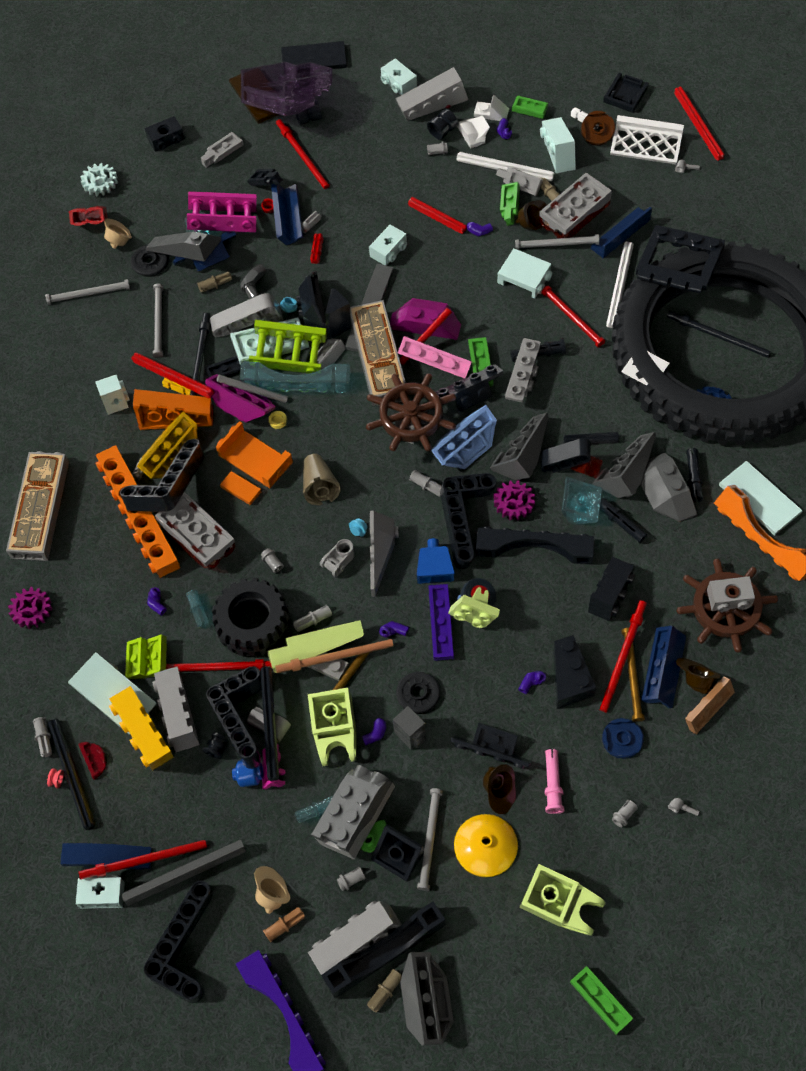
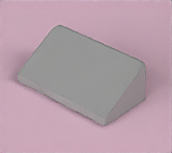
[317,338,345,373]

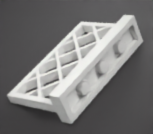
[610,115,684,165]

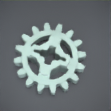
[81,163,118,196]

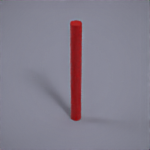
[399,308,452,365]

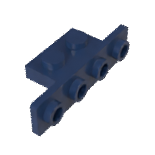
[173,231,237,272]

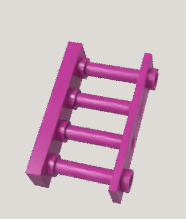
[187,191,256,232]

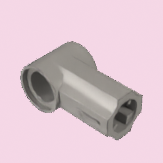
[247,707,291,743]

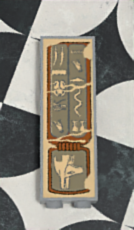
[350,300,405,406]
[6,451,69,561]

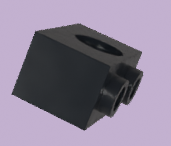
[144,116,185,152]

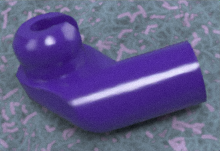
[147,587,167,616]
[518,671,546,694]
[362,718,387,745]

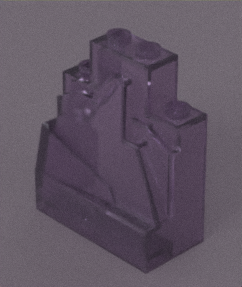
[241,62,332,116]

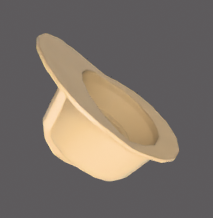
[104,219,132,249]
[254,866,290,914]

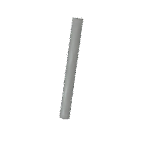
[217,375,288,403]

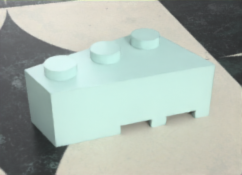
[540,117,576,173]

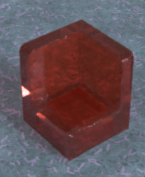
[570,457,603,478]

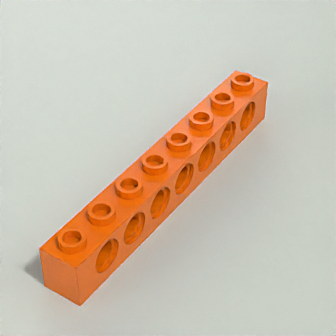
[95,445,180,578]

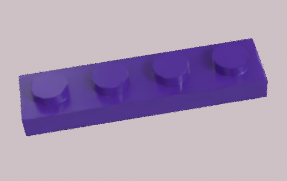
[428,584,454,661]

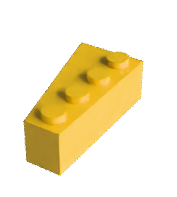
[109,686,174,771]

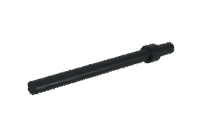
[667,311,770,358]
[190,313,210,396]

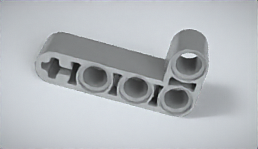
[210,293,283,337]

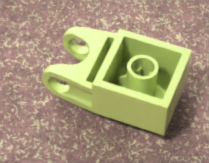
[308,688,357,766]
[519,864,605,935]

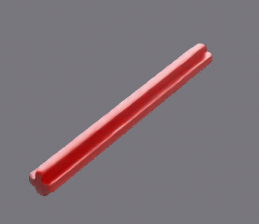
[674,86,725,161]
[131,353,214,398]

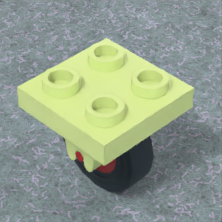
[448,578,500,628]

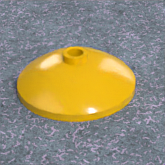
[454,814,518,877]

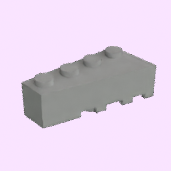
[396,67,468,121]

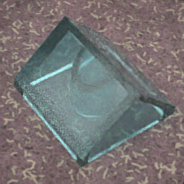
[561,477,602,524]

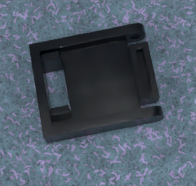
[603,72,649,113]

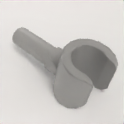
[675,160,700,173]
[668,798,699,816]

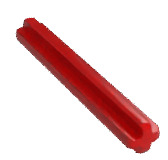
[408,197,467,234]

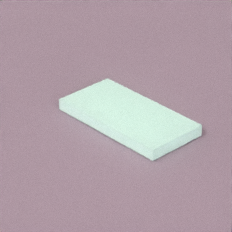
[230,318,309,365]
[719,461,802,536]
[68,652,157,735]

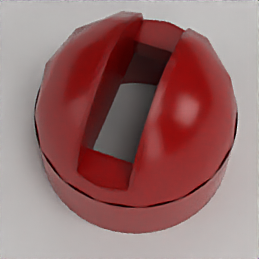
[261,198,274,214]

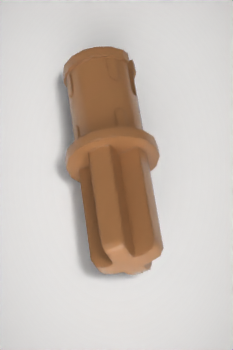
[263,907,305,943]

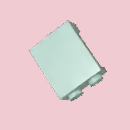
[497,248,552,298]

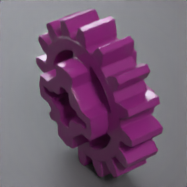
[494,480,535,520]
[8,587,52,629]

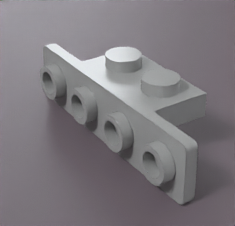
[505,338,541,402]

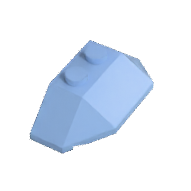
[431,405,497,469]

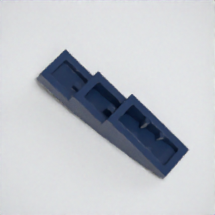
[60,843,152,869]

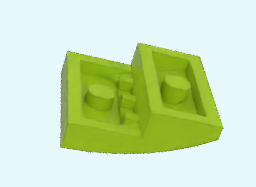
[125,634,167,679]

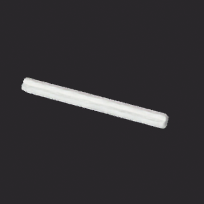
[457,152,554,181]
[606,241,634,328]

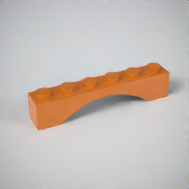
[714,485,806,581]

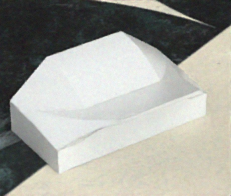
[457,115,490,149]

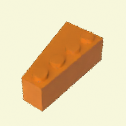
[133,389,213,430]

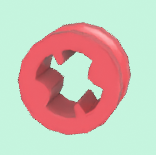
[47,768,64,788]

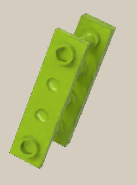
[249,320,327,376]

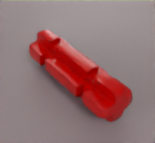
[310,233,323,264]

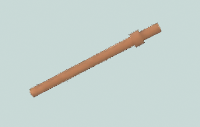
[275,639,393,673]

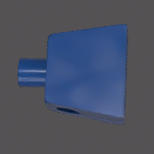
[417,538,454,584]

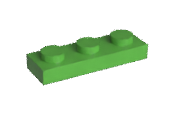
[468,337,493,386]
[570,966,633,1035]

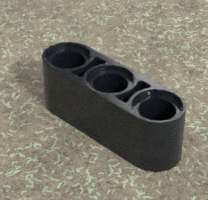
[541,439,591,473]

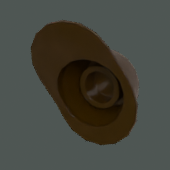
[516,200,548,230]
[676,658,721,694]
[483,764,516,814]

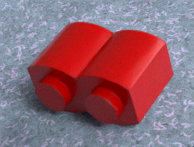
[69,206,108,226]

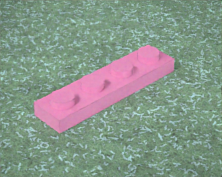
[398,336,472,379]

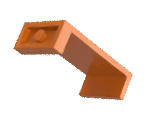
[216,421,293,489]

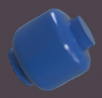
[232,760,264,787]

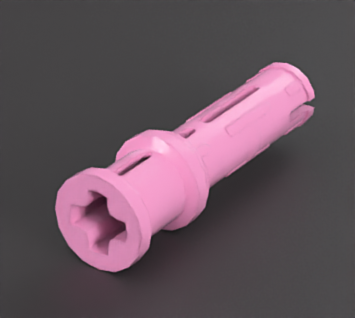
[544,749,565,814]

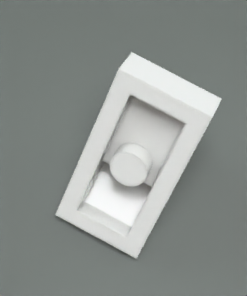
[474,95,509,121]

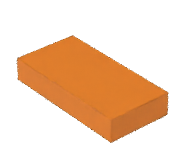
[220,471,261,505]

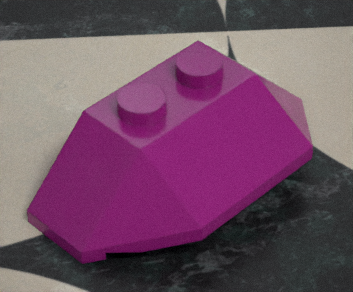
[390,298,461,340]
[205,374,275,422]

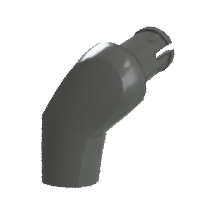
[240,265,266,299]

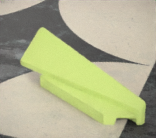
[267,620,364,673]

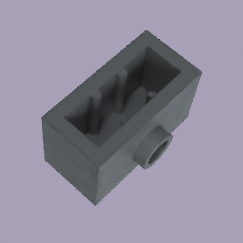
[393,706,426,750]

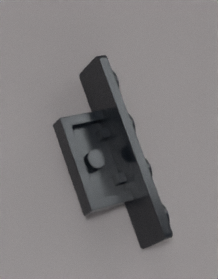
[436,364,504,412]
[450,722,532,769]

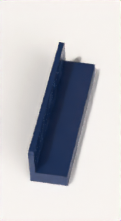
[271,184,303,245]
[591,207,652,258]
[642,626,686,708]

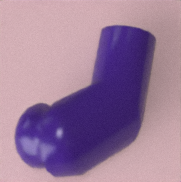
[497,118,512,139]
[467,222,493,237]
[379,621,409,637]

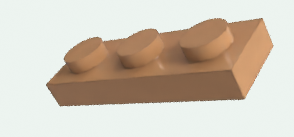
[685,677,735,734]

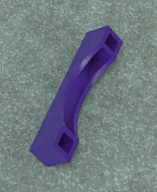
[236,950,326,1071]

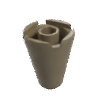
[303,454,341,505]

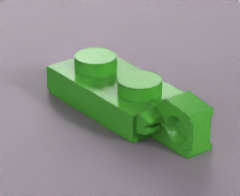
[500,182,520,226]

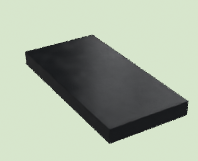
[281,41,347,74]

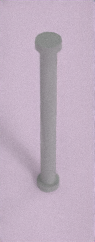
[515,234,599,250]
[45,279,130,305]
[153,284,164,358]
[417,788,443,891]

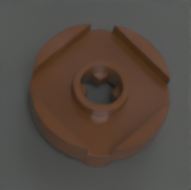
[581,111,615,145]

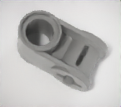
[320,539,355,577]

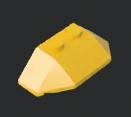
[137,412,197,479]

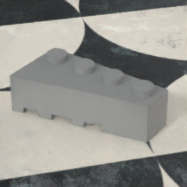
[153,667,200,752]
[308,901,402,975]

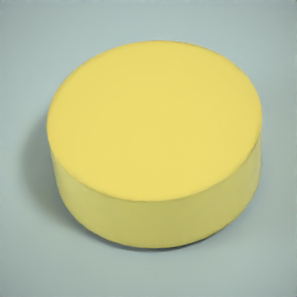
[269,411,287,429]

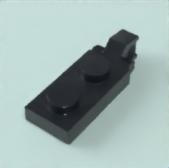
[247,169,283,186]

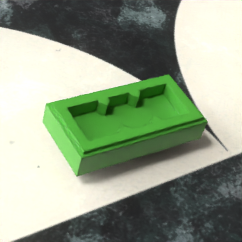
[512,96,548,119]

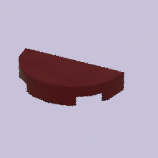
[78,742,107,780]

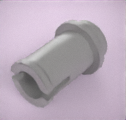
[427,141,448,156]
[261,548,284,573]
[612,800,638,827]
[336,867,365,891]

